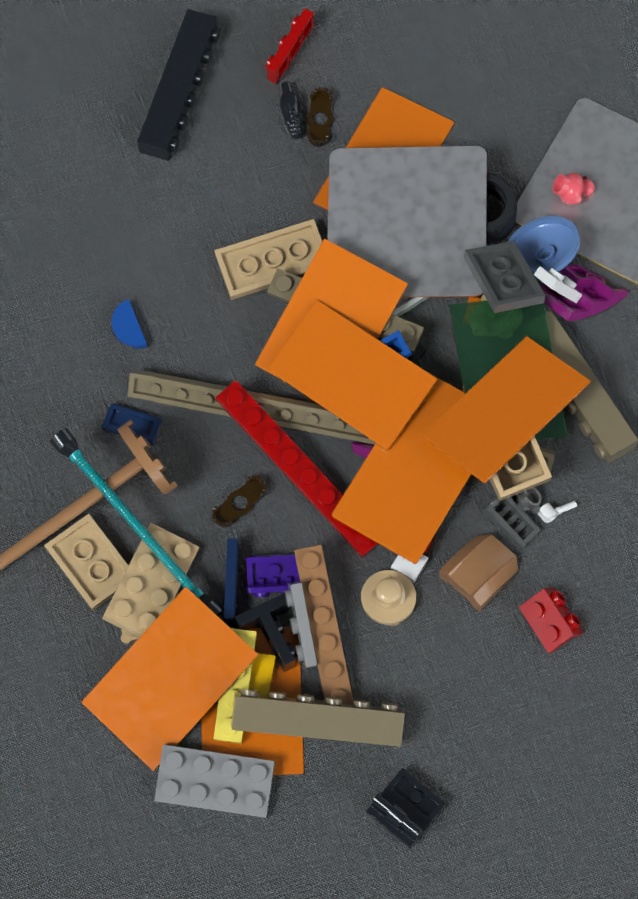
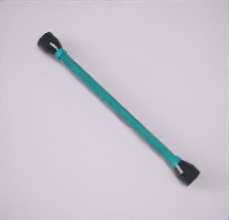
[50,428,224,616]

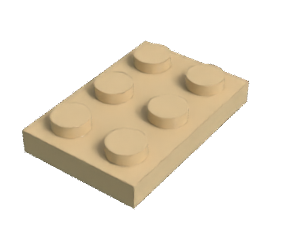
[44,514,128,611]

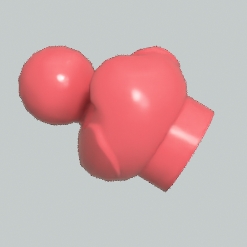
[553,172,595,205]

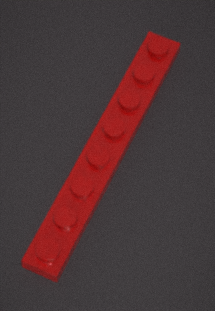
[215,380,378,558]

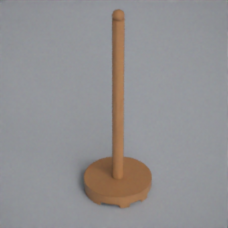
[0,419,178,571]

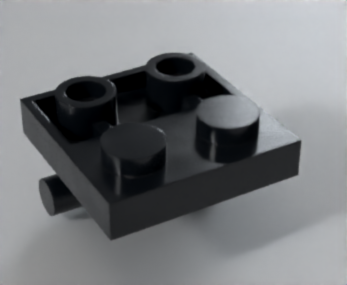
[366,768,446,849]

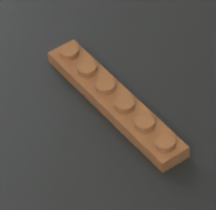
[294,545,354,704]

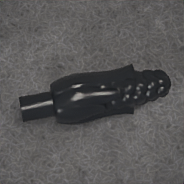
[280,81,303,139]

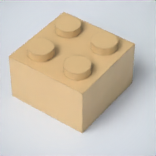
[490,436,552,501]

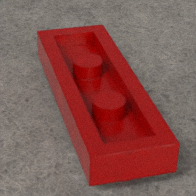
[265,8,314,84]

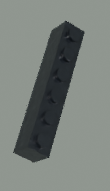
[137,9,220,161]

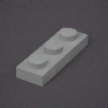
[285,581,317,667]

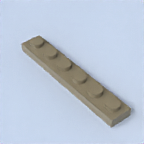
[267,268,424,354]

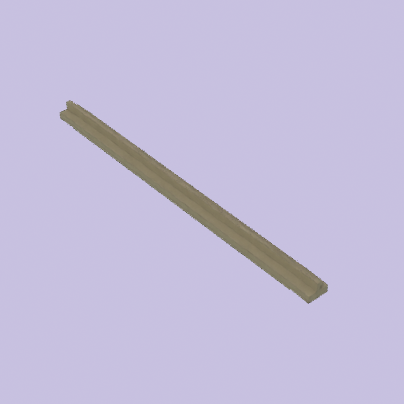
[127,369,555,473]

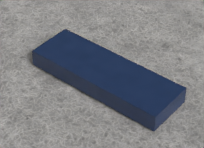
[224,538,239,626]

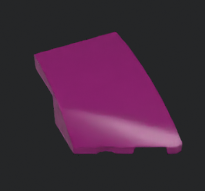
[539,264,628,321]

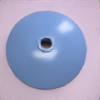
[507,216,580,279]

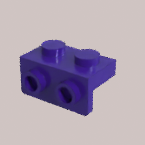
[246,553,300,597]

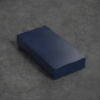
[102,403,162,445]

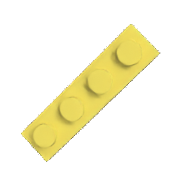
[213,628,257,744]

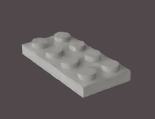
[154,745,275,818]

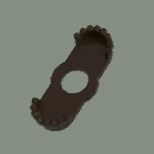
[307,87,333,147]
[212,475,267,527]

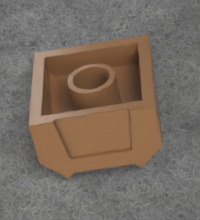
[439,534,518,612]

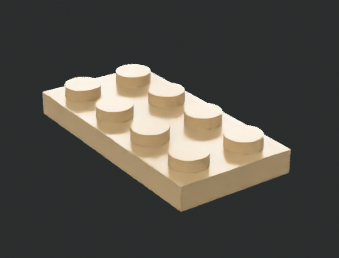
[214,219,322,300]
[102,523,199,637]

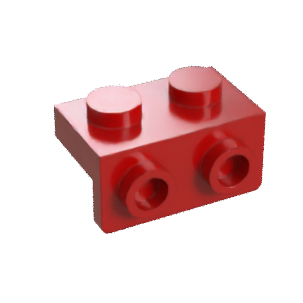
[519,588,583,653]

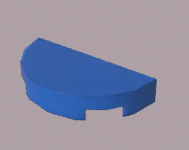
[111,298,148,349]

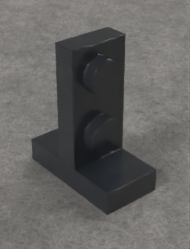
[234,593,297,672]

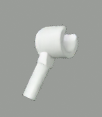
[538,501,577,523]

